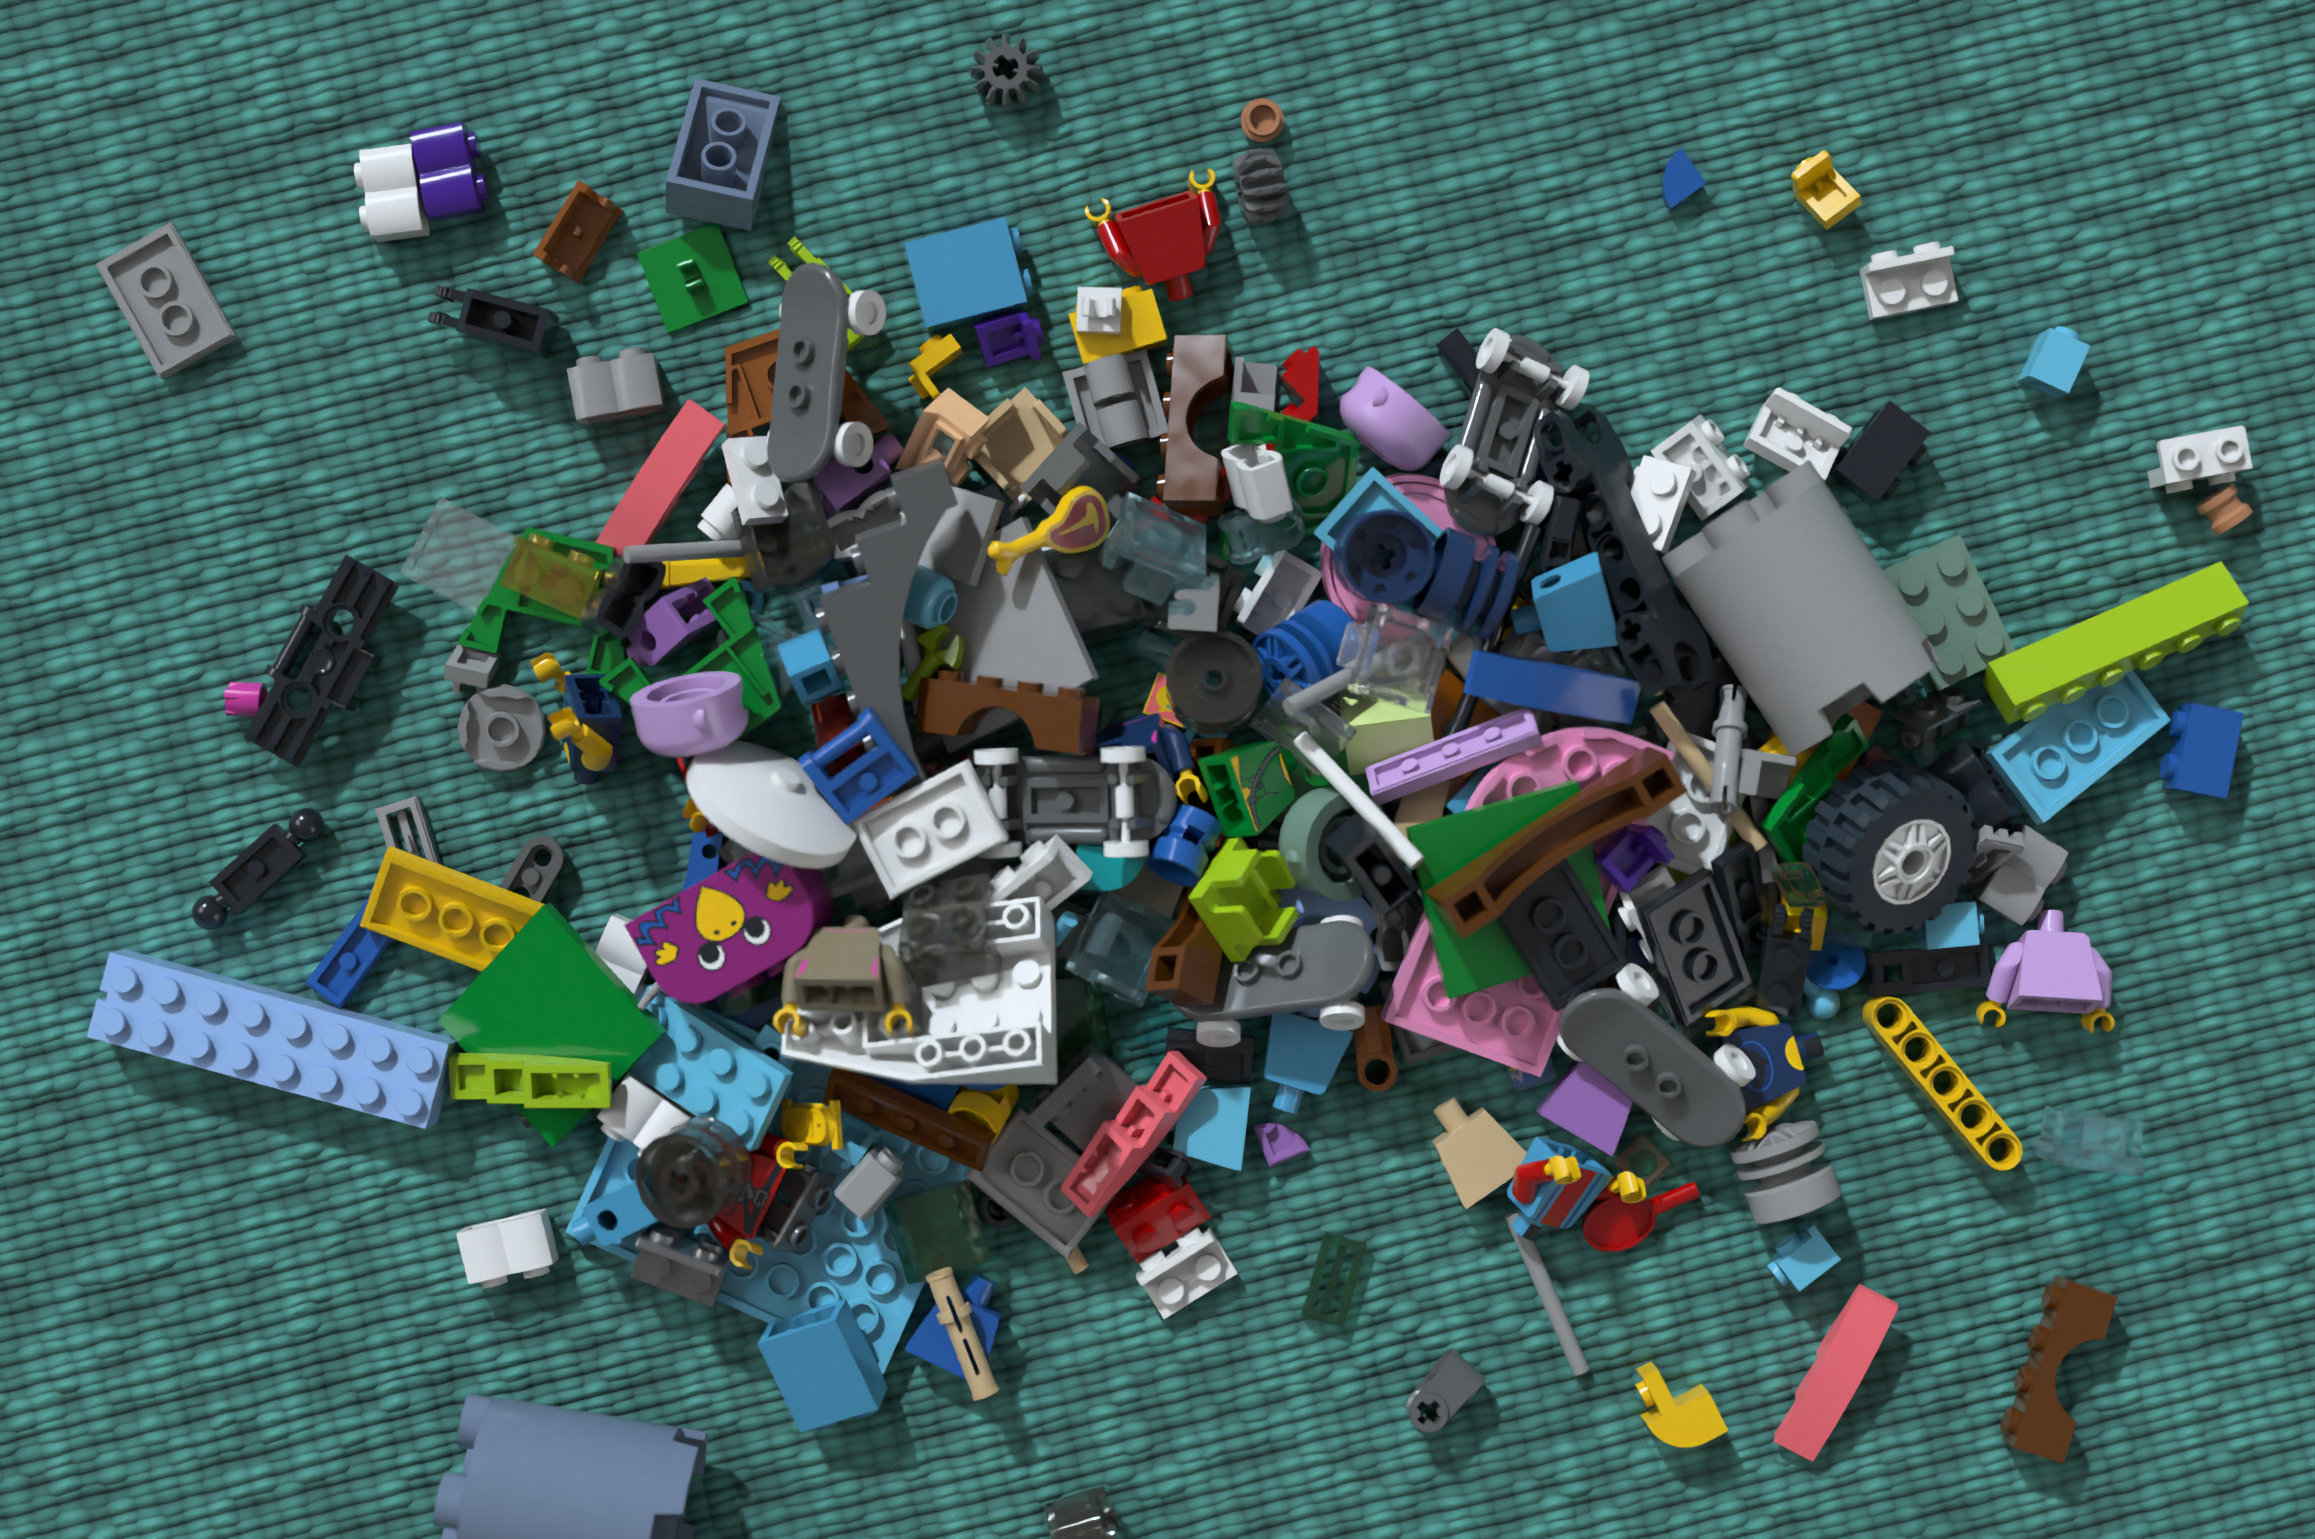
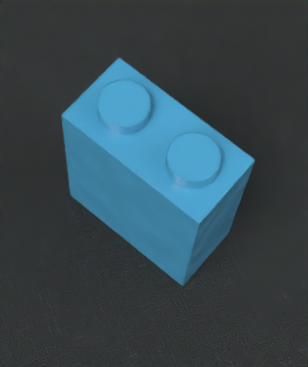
[904,217,1034,334]
[757,1299,888,1433]

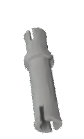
[1708,684,1748,815]

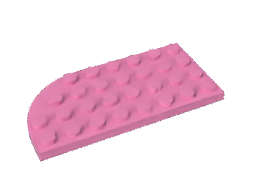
[1380,727,1675,1077]

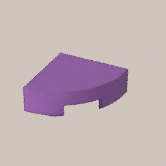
[1253,1122,1310,1167]

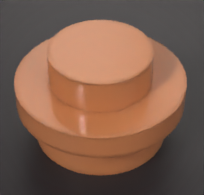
[1241,98,1284,143]

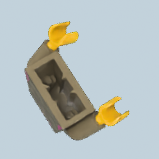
[773,915,915,1039]

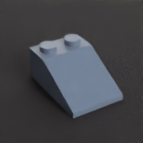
[666,78,781,231]

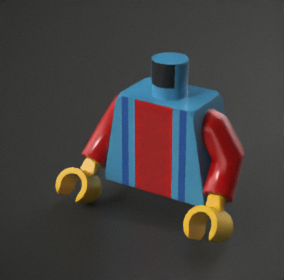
[1507,1136,1647,1241]

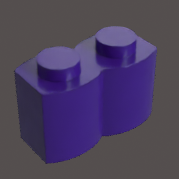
[410,122,490,222]

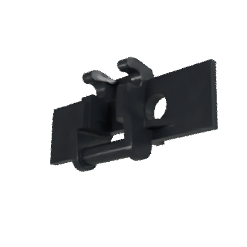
[244,555,401,768]

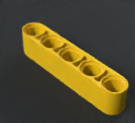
[1862,996,2023,1171]

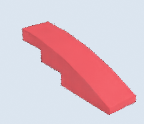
[595,399,727,557]
[1060,1051,1207,1217]
[1774,1284,1899,1462]

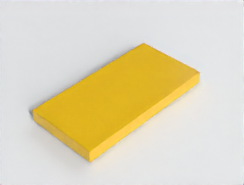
[360,846,545,972]

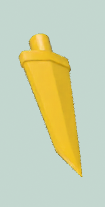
[659,556,789,589]

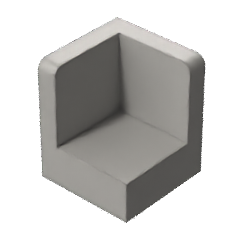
[1229,357,1277,413]
[1738,749,1798,800]

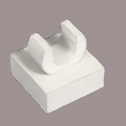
[1076,287,1122,334]

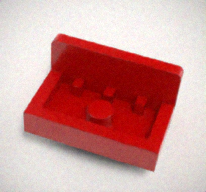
[1105,1164,1211,1263]

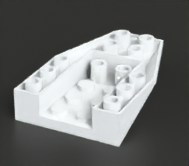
[782,896,1057,1084]

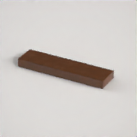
[823,1067,996,1172]

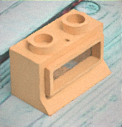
[895,388,990,487]

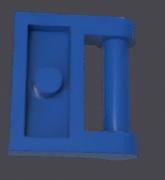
[798,707,919,825]

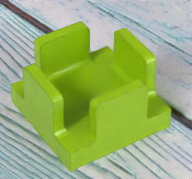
[1188,837,1299,962]

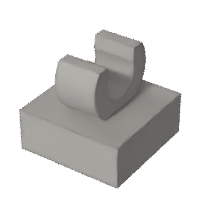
[444,645,500,694]

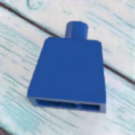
[904,1272,1002,1380]

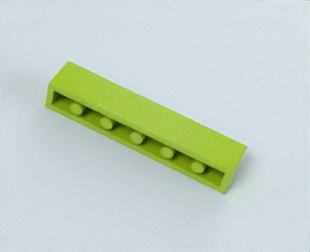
[1982,561,2249,725]

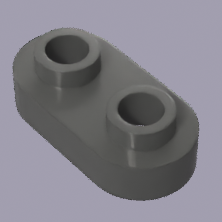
[500,836,566,903]

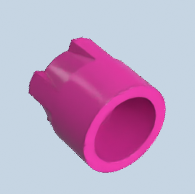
[224,682,268,717]

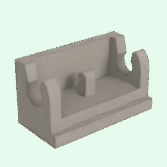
[1168,572,1220,632]

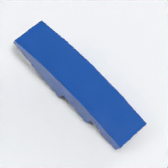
[1463,649,1641,724]

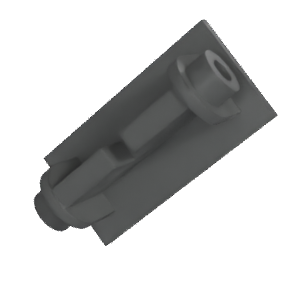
[1892,687,1982,750]
[760,1160,837,1253]

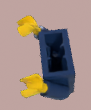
[1084,713,1208,806]

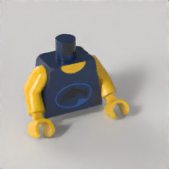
[530,653,623,785]
[1704,1005,1824,1142]

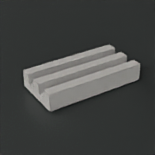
[375,796,441,865]
[1966,825,2025,885]

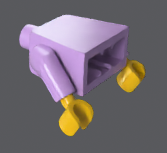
[1976,910,2115,1034]

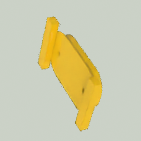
[781,1099,843,1150]

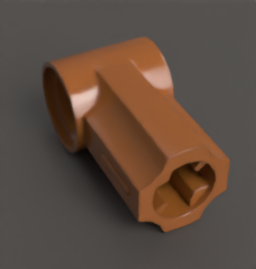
[1352,1004,1398,1092]

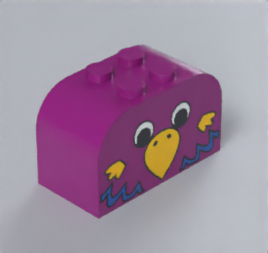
[624,852,834,1003]

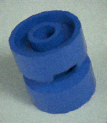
[1147,804,1222,887]

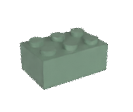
[1883,535,2016,693]

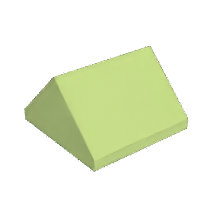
[1339,677,1434,776]

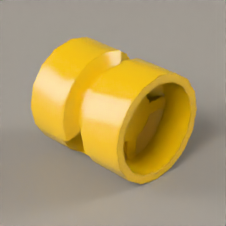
[947,1084,1019,1145]

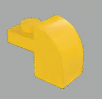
[1635,1361,1729,1448]

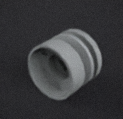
[1728,1120,1842,1224]

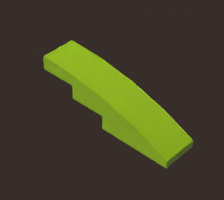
[448,1053,613,1108]

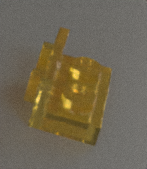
[500,532,604,619]

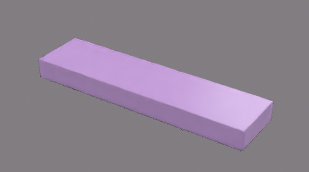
[1365,707,1543,806]

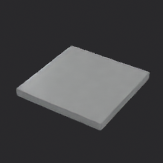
[914,518,1099,753]

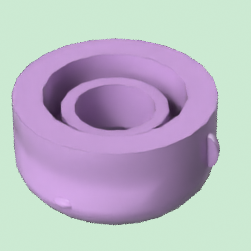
[1340,366,1451,471]
[630,671,749,757]

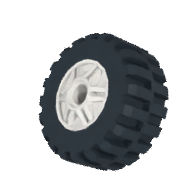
[1802,759,1978,936]

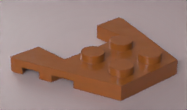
[725,328,891,486]

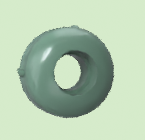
[1279,787,1386,901]

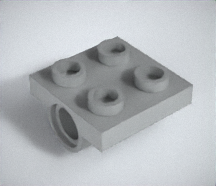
[1062,349,1168,451]

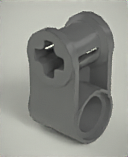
[1406,1348,1485,1433]

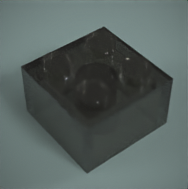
[1043,534,1147,641]

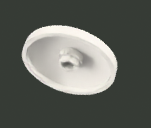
[686,740,857,868]

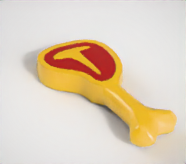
[987,485,1110,576]

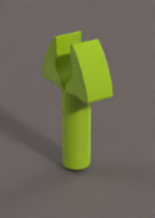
[901,625,965,702]

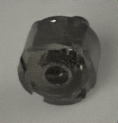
[1045,1486,1122,1539]

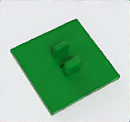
[637,223,749,334]

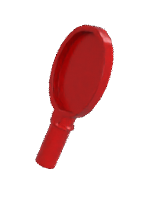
[1582,1181,1700,1252]

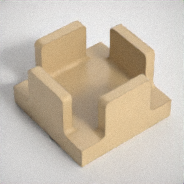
[973,387,1069,511]

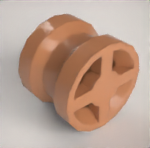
[2195,482,2253,536]

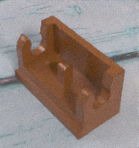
[533,180,623,284]

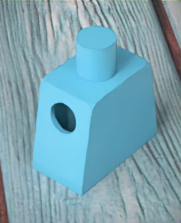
[1170,1083,1251,1171]

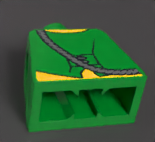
[1198,741,1297,838]

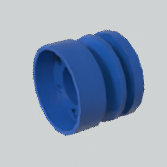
[1252,600,1368,715]

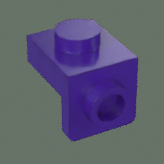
[973,307,1045,368]
[1593,823,1675,893]

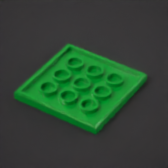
[1406,780,1611,999]
[438,903,667,1148]

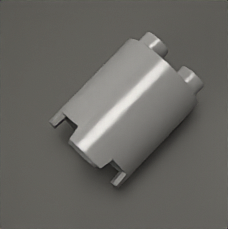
[1660,460,1941,756]

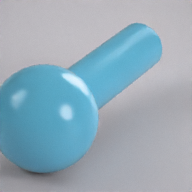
[1803,977,1840,1019]

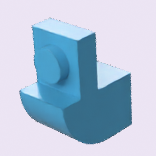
[777,628,846,706]

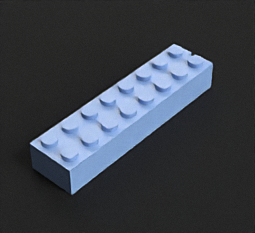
[87,949,459,1129]

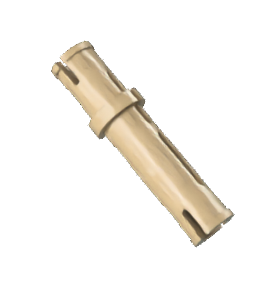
[925,1267,999,1400]

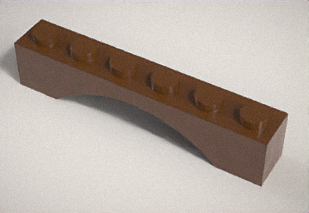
[1145,736,1243,1006]
[1426,746,1688,939]

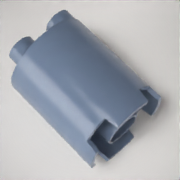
[434,1394,708,1539]

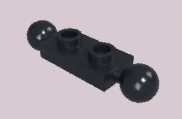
[192,808,324,930]

